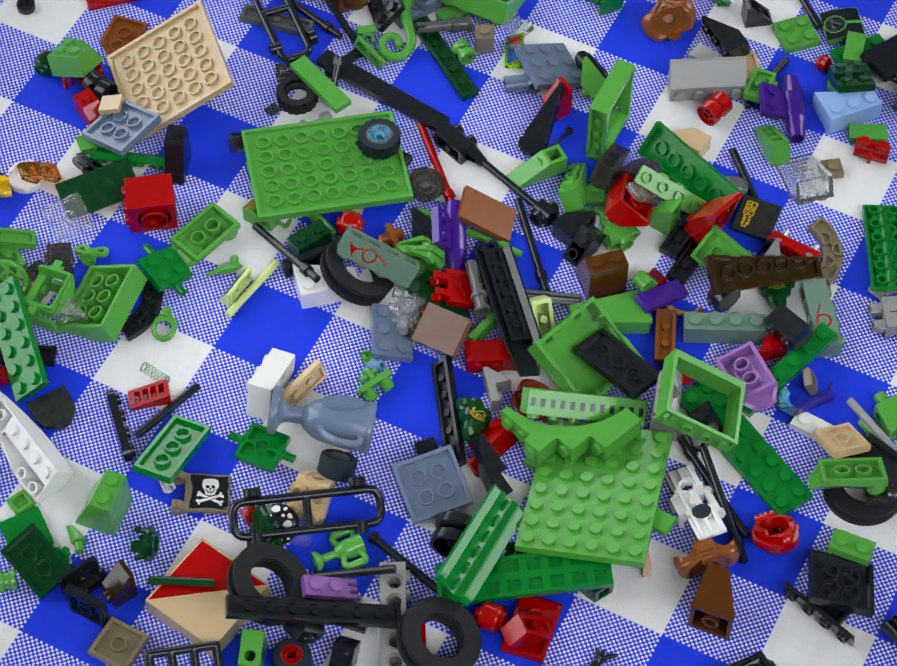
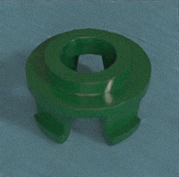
[130,526,160,562]

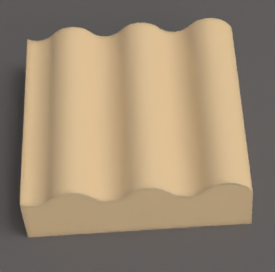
[98,94,124,115]

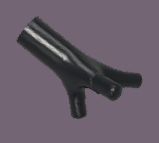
[590,647,617,666]

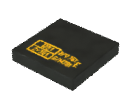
[731,194,782,242]

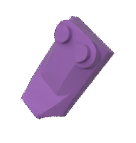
[715,341,778,413]

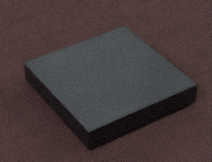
[65,583,110,628]

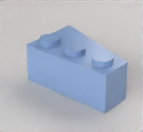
[811,91,883,134]

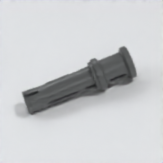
[415,15,473,34]
[465,260,492,317]

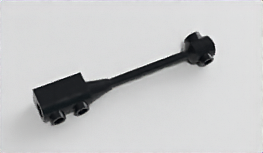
[434,122,559,227]

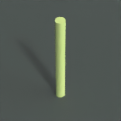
[224,259,280,319]

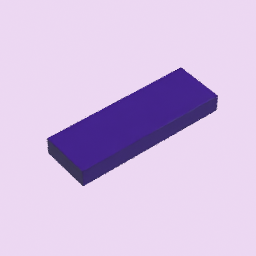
[633,279,689,314]

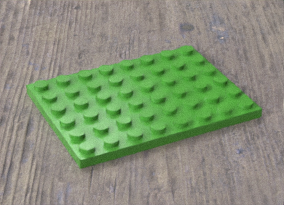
[241,110,414,223]
[515,419,673,568]

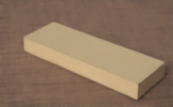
[284,359,327,406]

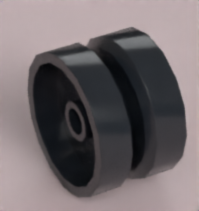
[430,511,472,558]

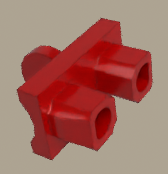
[853,135,891,164]

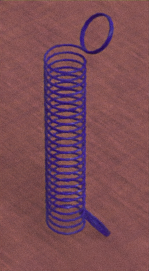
[778,382,836,417]

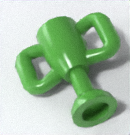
[310,530,369,572]

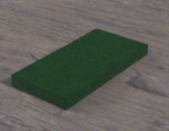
[55,157,136,221]

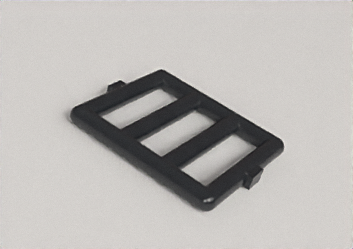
[144,641,223,666]

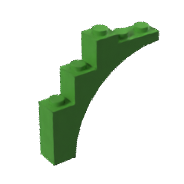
[501,406,641,464]

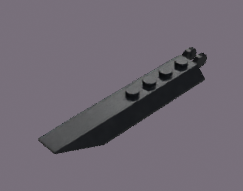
[473,239,541,377]

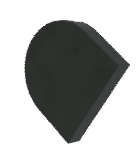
[27,386,76,431]

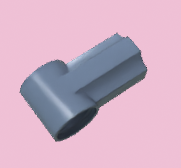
[504,71,541,94]

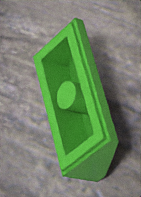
[354,35,388,71]

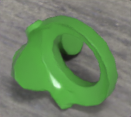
[151,306,179,342]

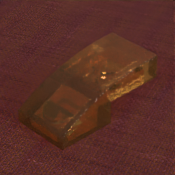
[17,162,62,184]

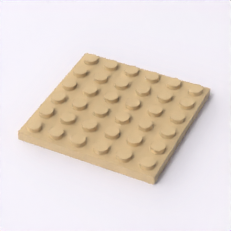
[107,0,235,143]

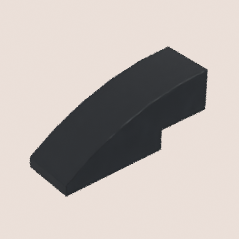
[473,434,513,495]

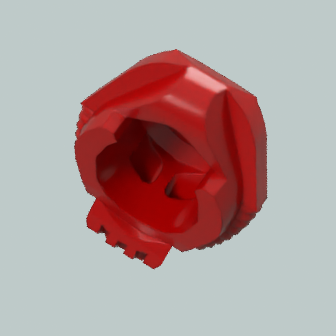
[751,510,799,556]

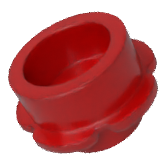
[815,54,832,72]

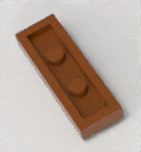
[654,309,677,364]

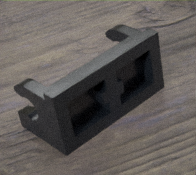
[57,555,106,599]

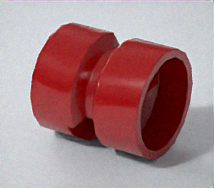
[697,91,733,126]

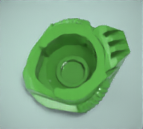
[394,235,445,274]

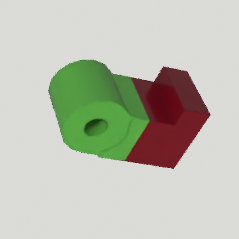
[631,268,668,292]

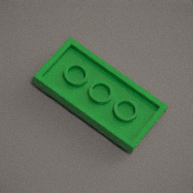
[133,414,211,484]

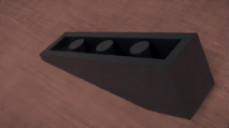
[518,82,566,156]

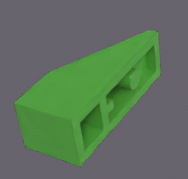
[754,125,790,166]

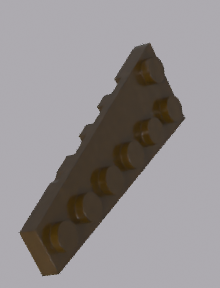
[704,255,823,296]

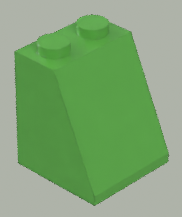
[75,470,132,536]

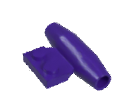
[758,74,806,143]
[431,199,467,271]

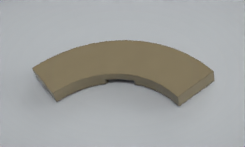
[808,216,843,286]

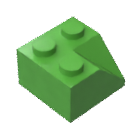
[47,38,103,78]

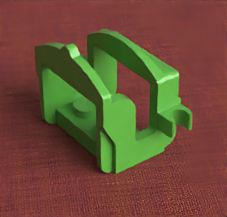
[24,260,76,334]

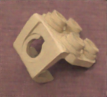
[286,469,336,525]

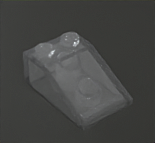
[775,154,834,205]

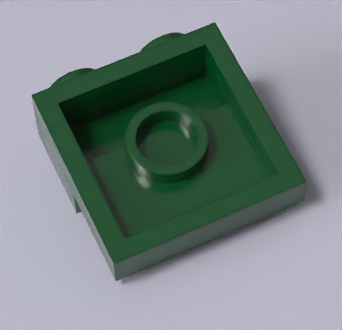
[828,61,876,93]

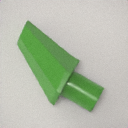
[66,525,87,554]

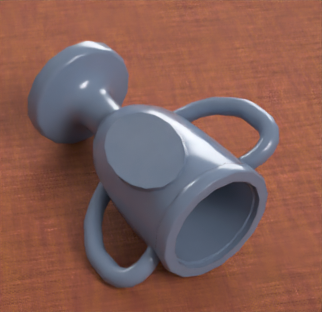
[266,385,378,454]

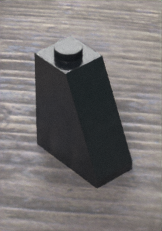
[164,124,191,185]

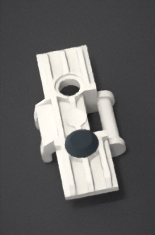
[665,465,727,541]

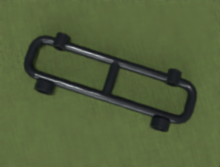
[251,0,318,63]
[228,476,385,545]

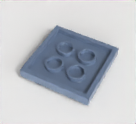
[514,43,582,90]
[81,100,162,156]
[391,444,473,525]

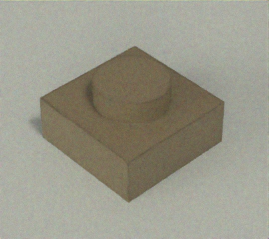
[820,158,844,180]

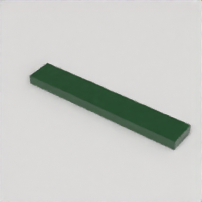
[413,16,479,102]

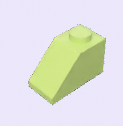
[529,295,555,337]

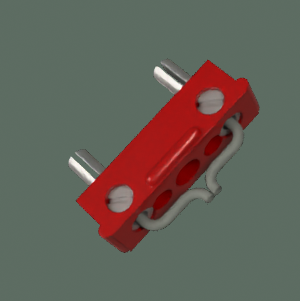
[766,229,820,257]

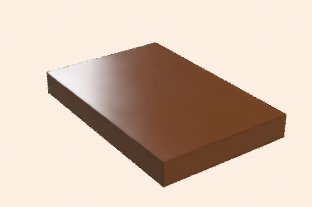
[456,185,517,242]

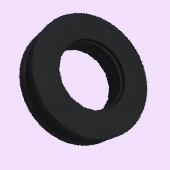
[320,235,394,306]
[822,448,897,526]
[226,542,308,626]
[396,596,482,666]

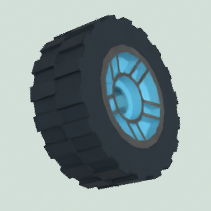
[358,118,401,160]

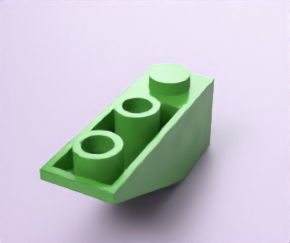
[506,144,568,188]
[558,163,587,212]

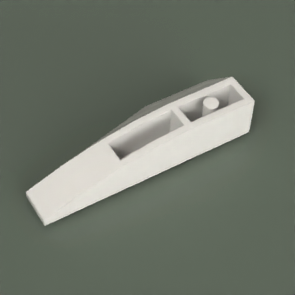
[0,391,75,503]

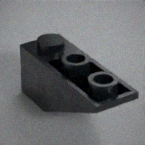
[701,15,751,57]

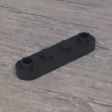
[106,389,136,462]

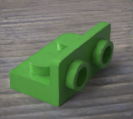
[742,67,778,111]

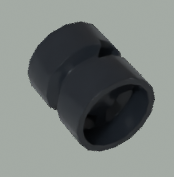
[81,71,118,102]

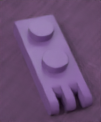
[301,575,359,602]

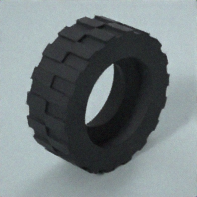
[276,74,318,115]

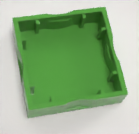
[527,296,644,395]

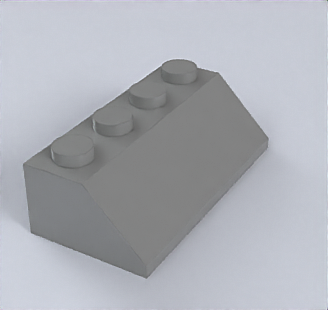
[667,56,746,101]

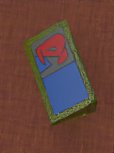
[505,32,524,69]

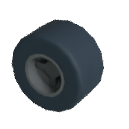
[317,449,358,482]

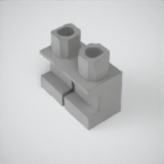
[868,296,897,338]

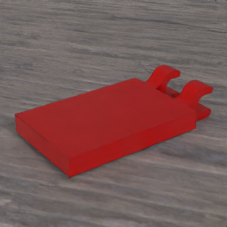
[429,268,493,312]

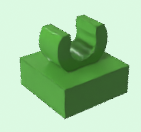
[356,24,376,44]

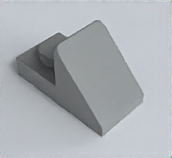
[483,367,511,412]

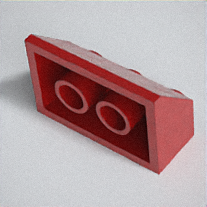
[604,172,654,227]

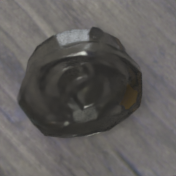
[409,167,444,203]

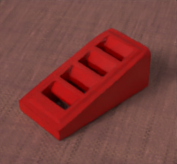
[128,379,171,411]

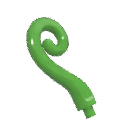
[378,0,416,63]

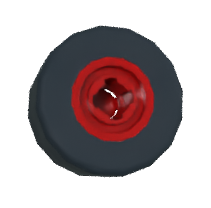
[272,637,313,666]

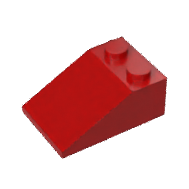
[684,192,743,244]

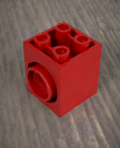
[121,173,178,233]

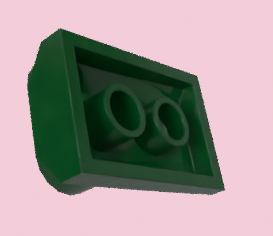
[401,271,470,319]

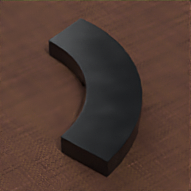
[121,276,164,342]

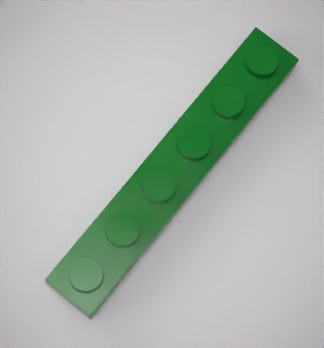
[742,322,838,418]

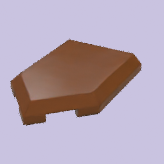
[100,14,149,56]

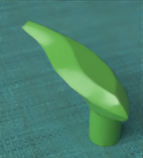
[206,255,243,277]

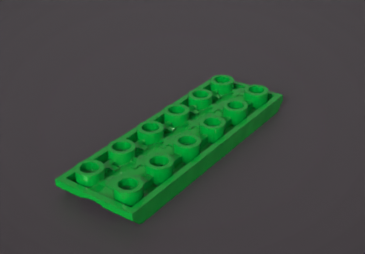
[862,205,897,291]
[434,484,524,607]

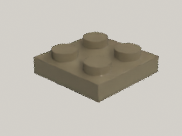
[88,616,150,666]

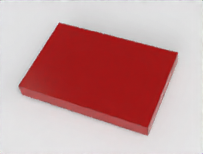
[501,596,563,664]

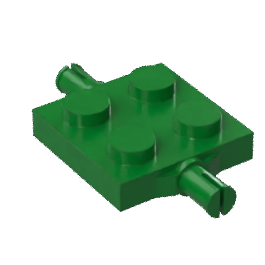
[137,243,193,297]
[228,422,296,474]

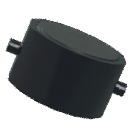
[707,289,741,312]

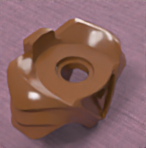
[640,0,696,42]
[673,538,740,579]

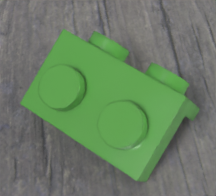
[827,528,876,567]

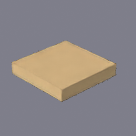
[812,422,871,460]

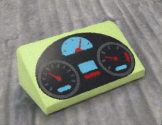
[219,267,253,307]

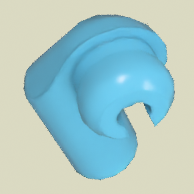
[777,388,800,416]

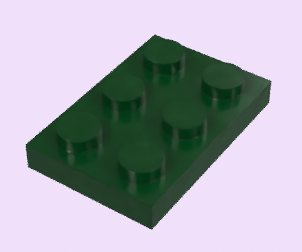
[0,522,73,600]

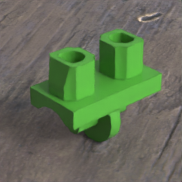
[355,367,395,403]

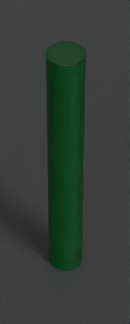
[148,576,215,588]

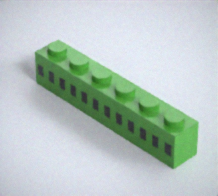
[520,387,647,425]

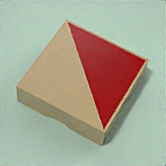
[145,538,271,658]

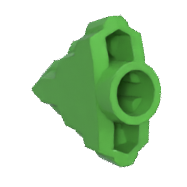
[599,211,641,251]

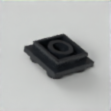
[687,400,724,453]

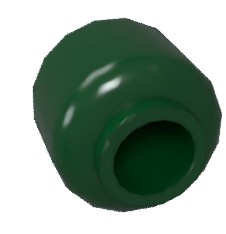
[34,49,53,77]

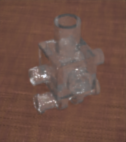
[387,288,426,335]

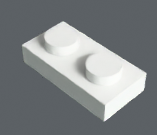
[789,410,834,442]

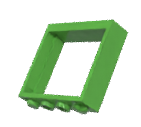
[585,59,635,163]
[655,349,746,453]

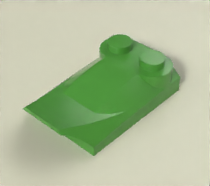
[170,202,241,268]
[807,457,888,495]

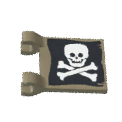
[171,471,231,515]

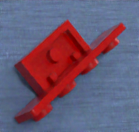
[468,412,530,478]

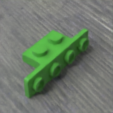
[634,165,706,215]

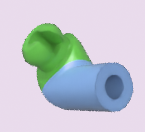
[361,349,386,370]

